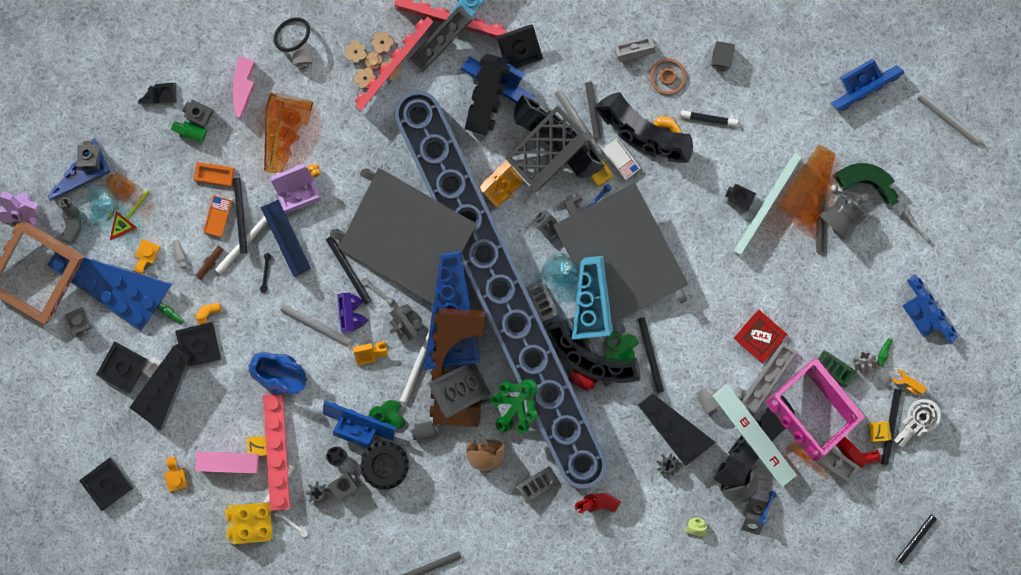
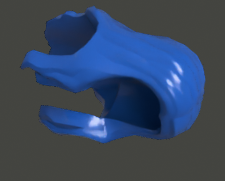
[248,352,308,395]

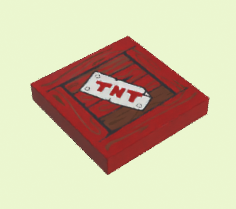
[734,309,788,363]

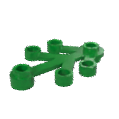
[491,380,538,434]

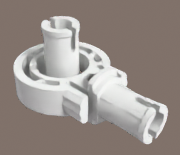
[894,399,941,448]

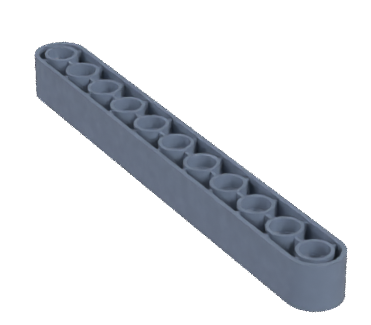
[395,91,606,488]

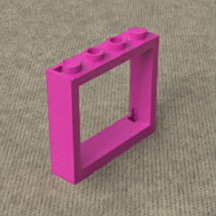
[765,358,865,461]

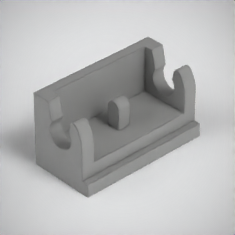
[815,448,860,483]

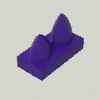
[337,292,368,332]

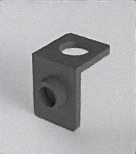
[741,498,767,535]

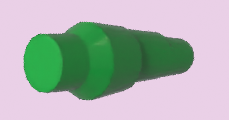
[157,303,184,324]
[877,338,892,367]

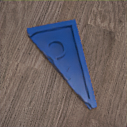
[47,138,111,201]

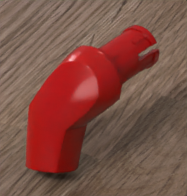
[836,437,881,469]
[575,493,621,513]

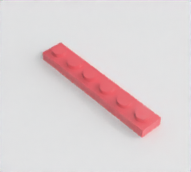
[394,0,507,39]
[354,17,433,112]
[263,394,291,511]

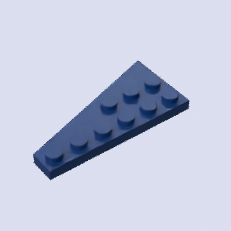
[424,251,481,370]
[47,252,173,331]

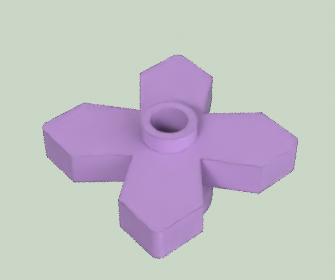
[0,191,38,227]

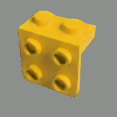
[225,502,272,544]

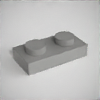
[614,36,656,62]

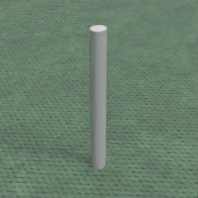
[555,90,603,156]
[917,93,982,146]
[280,304,351,346]

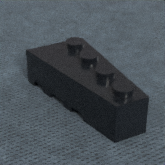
[464,53,511,136]
[129,344,194,430]
[637,393,716,466]

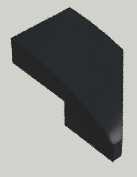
[138,83,177,104]

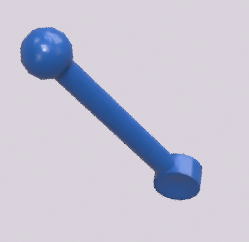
[582,184,611,210]
[758,491,776,524]

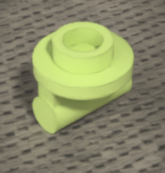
[686,518,707,537]

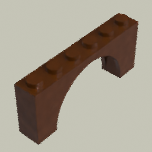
[430,308,486,427]

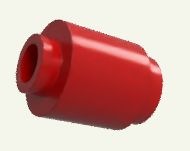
[568,368,598,391]

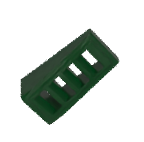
[818,350,857,387]

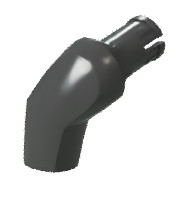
[58,197,82,244]

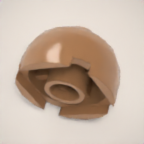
[466,439,505,473]

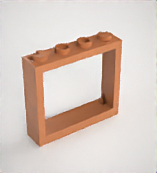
[0,221,85,324]

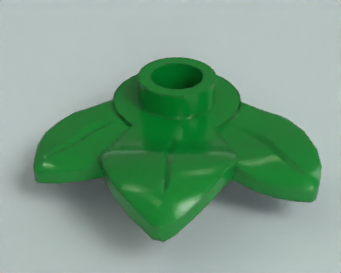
[605,332,639,359]
[368,400,405,429]

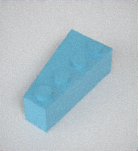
[572,256,613,339]

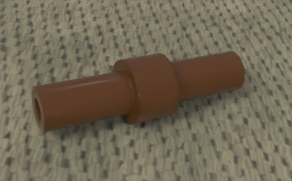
[195,245,224,280]

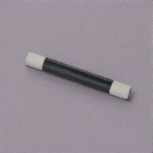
[680,110,738,127]

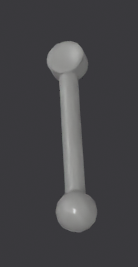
[901,212,931,243]
[361,278,394,305]

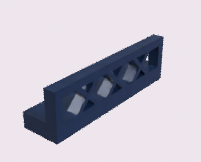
[260,199,311,277]

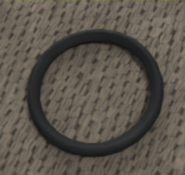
[273,17,310,52]

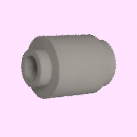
[291,40,312,69]
[697,386,721,415]

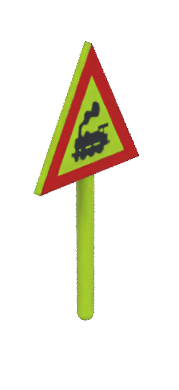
[109,190,150,241]

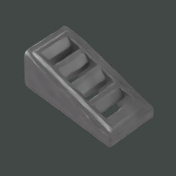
[525,280,558,322]
[516,466,559,502]

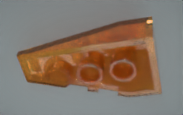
[264,92,313,173]
[778,144,836,229]

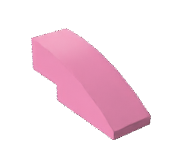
[233,56,256,119]
[195,451,259,473]

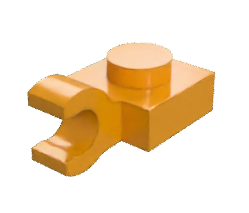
[134,239,160,274]
[353,341,388,366]
[891,369,927,395]
[164,456,188,492]

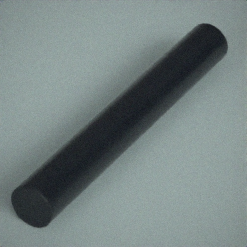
[896,514,937,564]

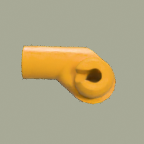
[654,116,682,133]
[195,303,221,325]

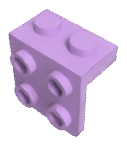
[270,164,321,214]

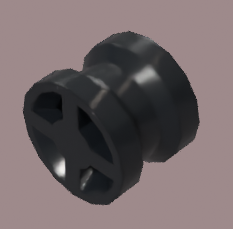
[326,446,346,466]

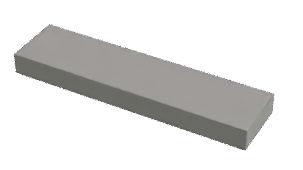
[741,341,798,415]

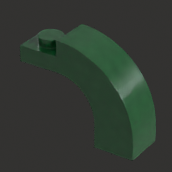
[833,163,899,208]

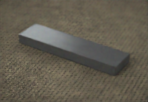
[410,5,474,72]

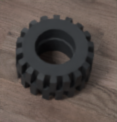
[360,441,409,490]

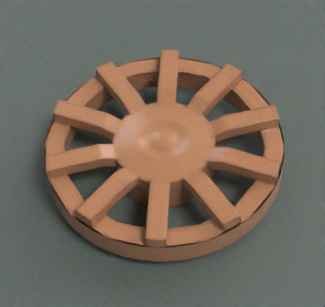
[650,58,686,94]

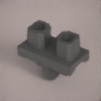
[389,304,423,341]

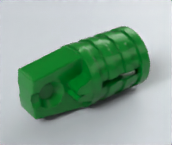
[171,121,207,145]

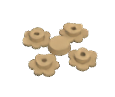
[345,32,402,89]

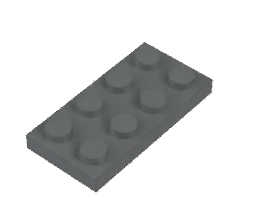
[428,363,491,418]

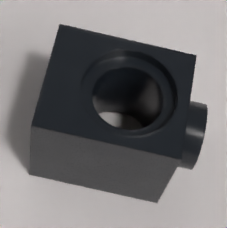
[725,183,756,212]

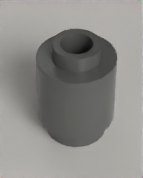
[411,421,440,443]

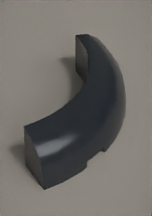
[595,92,693,163]
[514,95,604,178]
[544,318,641,383]
[714,395,795,487]

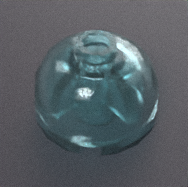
[89,185,119,223]
[541,253,579,286]

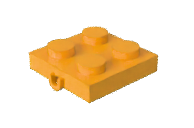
[479,161,524,208]

